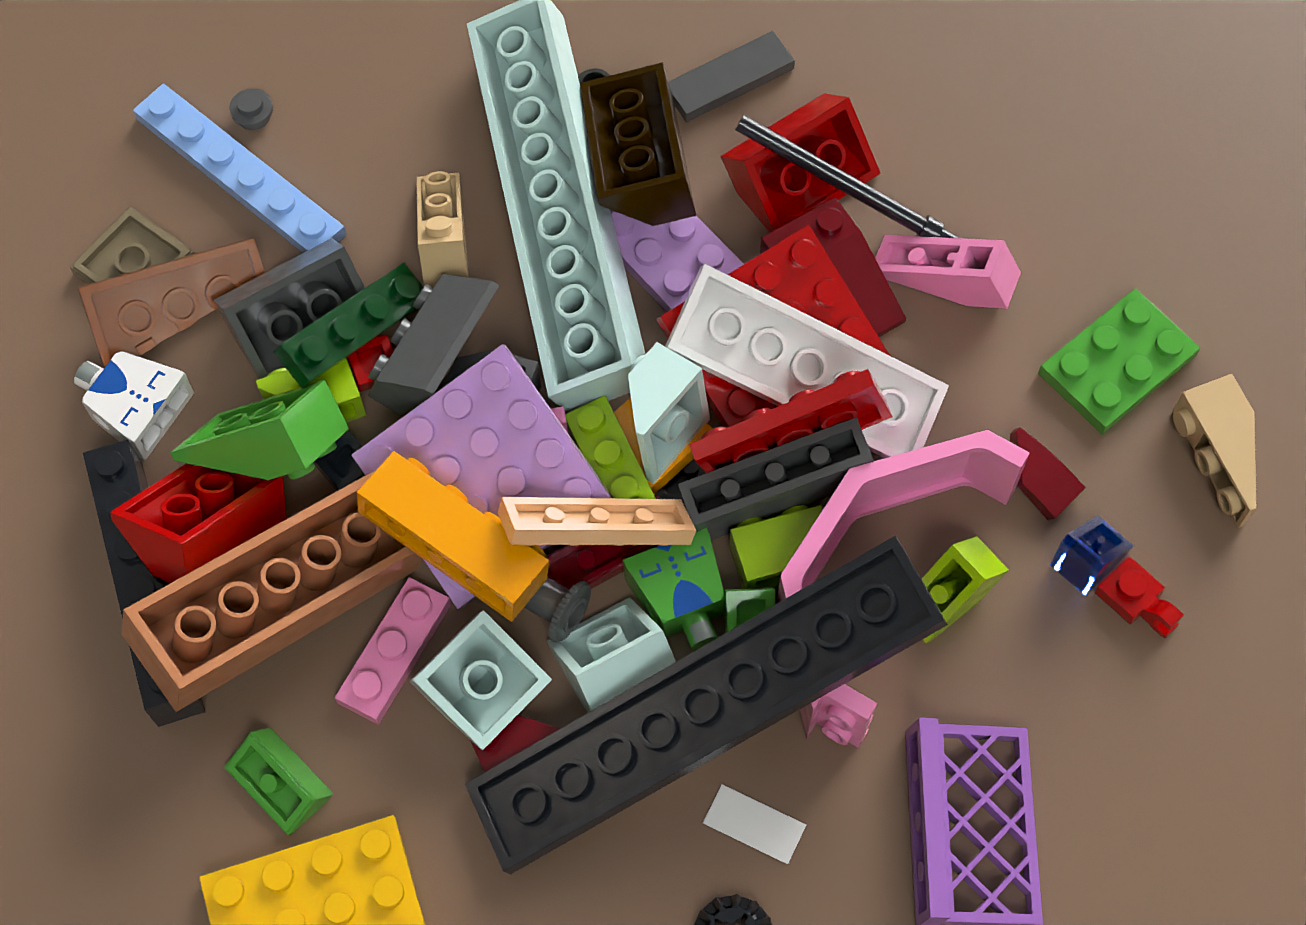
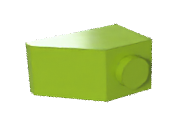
[922,536,1009,643]

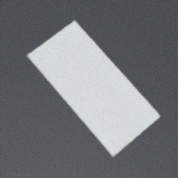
[703,784,806,864]

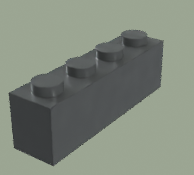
[678,417,874,540]

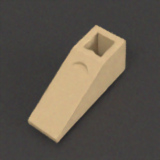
[417,171,469,288]
[1172,374,1256,528]

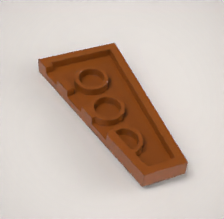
[77,238,265,368]

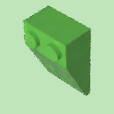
[170,380,349,480]

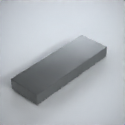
[669,31,795,122]

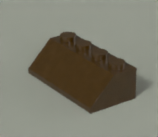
[580,62,696,226]

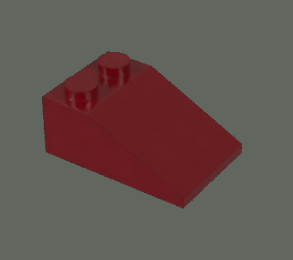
[760,197,906,337]

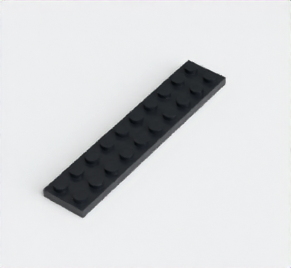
[465,535,948,875]

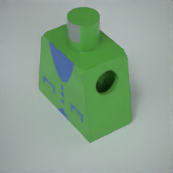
[623,528,725,651]

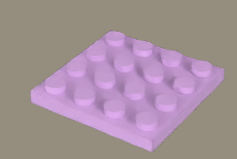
[352,344,613,609]

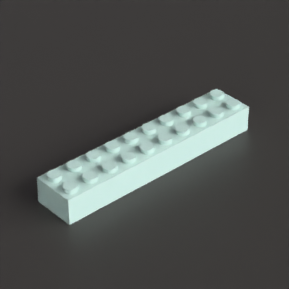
[467,0,646,413]

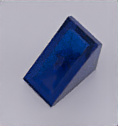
[1050,515,1134,596]

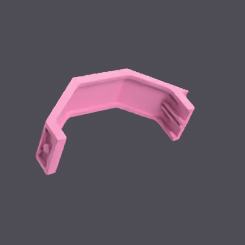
[776,430,1030,748]

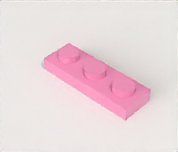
[335,577,452,725]

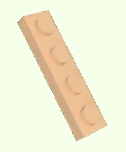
[498,497,696,546]

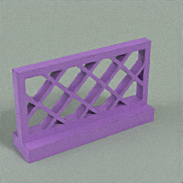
[905,718,1043,925]

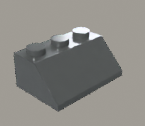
[214,238,365,379]
[368,274,499,417]

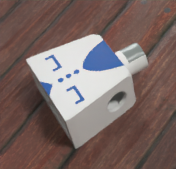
[74,351,194,461]

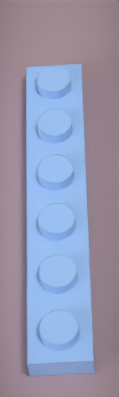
[133,83,347,253]

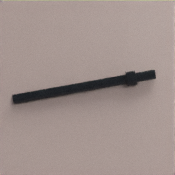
[735,115,960,238]

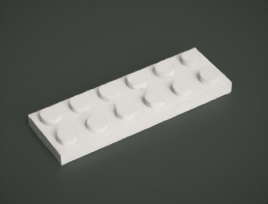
[665,264,949,458]

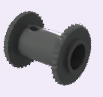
[524,577,591,642]

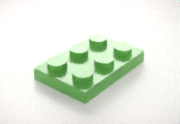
[1038,288,1200,435]

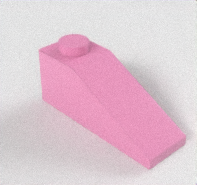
[875,235,1021,309]

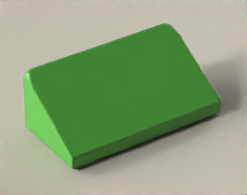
[224,728,333,835]

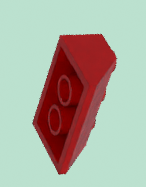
[720,93,881,233]
[110,463,287,583]

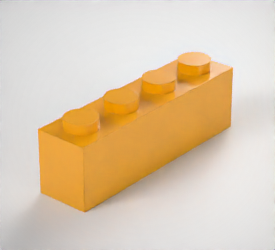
[357,451,549,622]

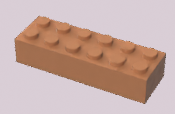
[121,472,423,712]

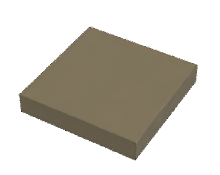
[70,206,195,284]

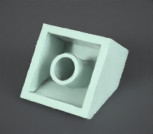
[628,342,710,484]
[547,597,676,712]
[409,610,552,750]

